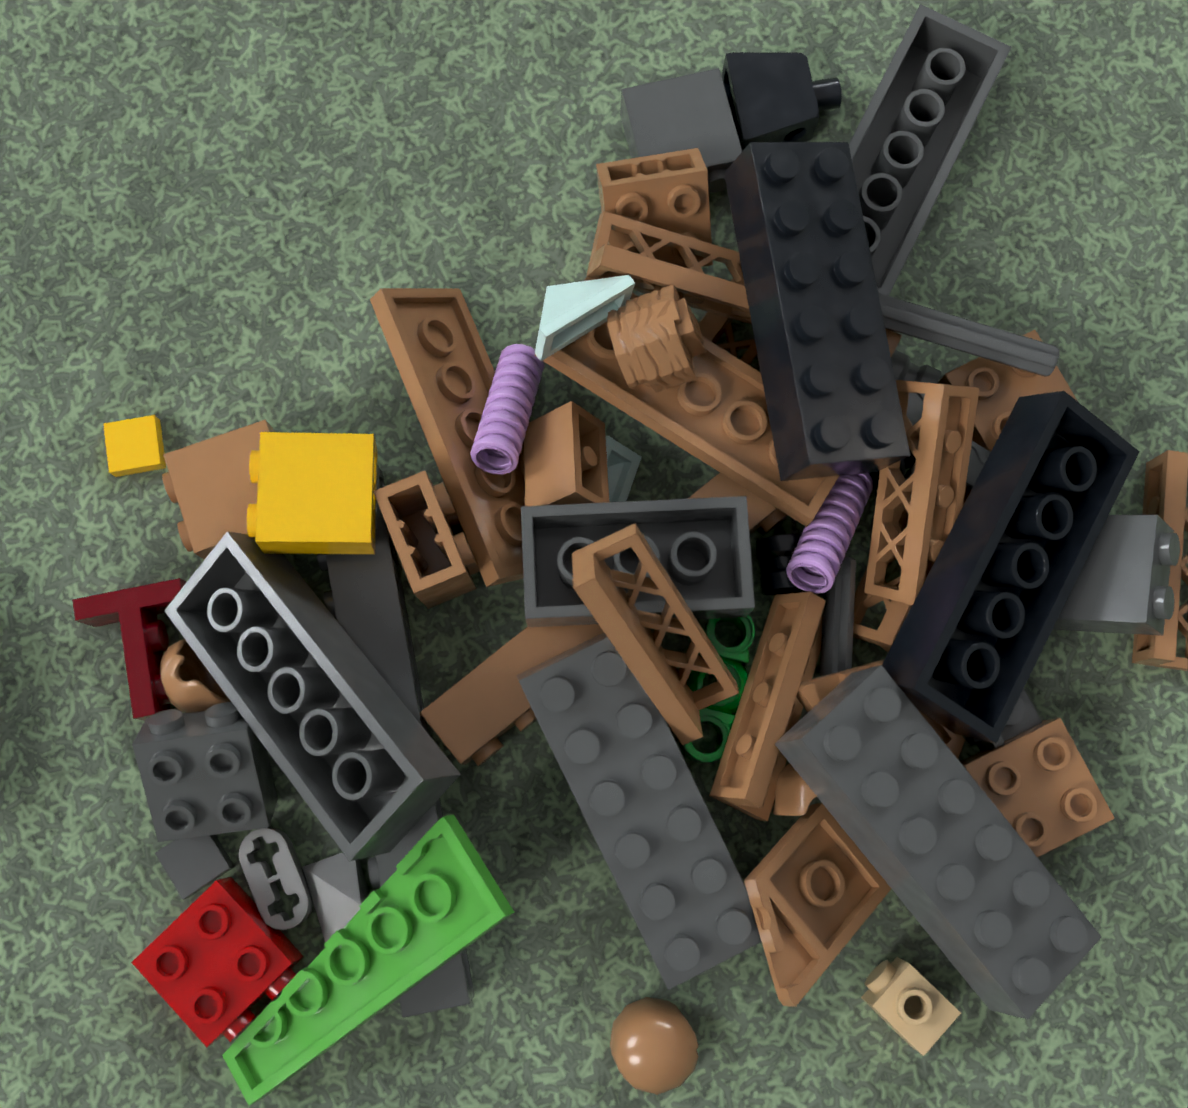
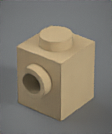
[861,957,961,1056]

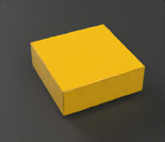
[103,415,166,477]

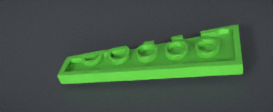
[222,814,515,1106]

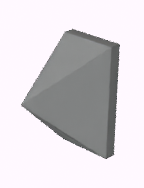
[302,852,370,943]

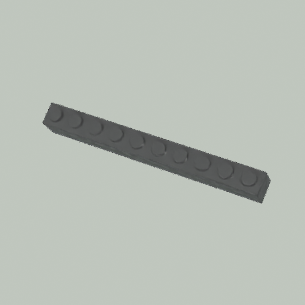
[317,464,475,1018]

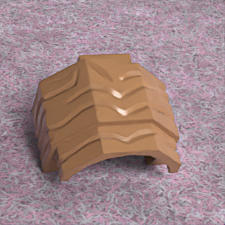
[607,284,707,393]

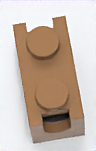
[523,401,609,506]

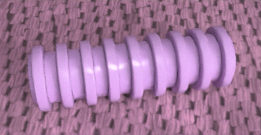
[470,344,544,475]
[786,473,873,594]

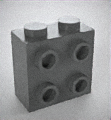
[620,68,742,193]
[1053,515,1180,636]
[132,702,278,842]

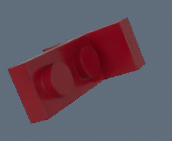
[72,578,186,721]

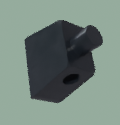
[721,52,842,151]

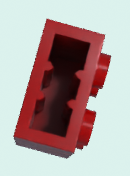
[131,877,304,1047]

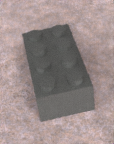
[521,496,755,628]

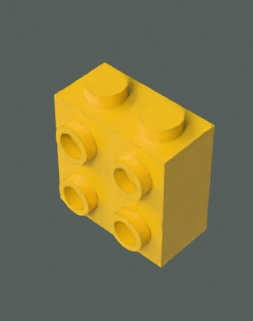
[247,432,378,554]

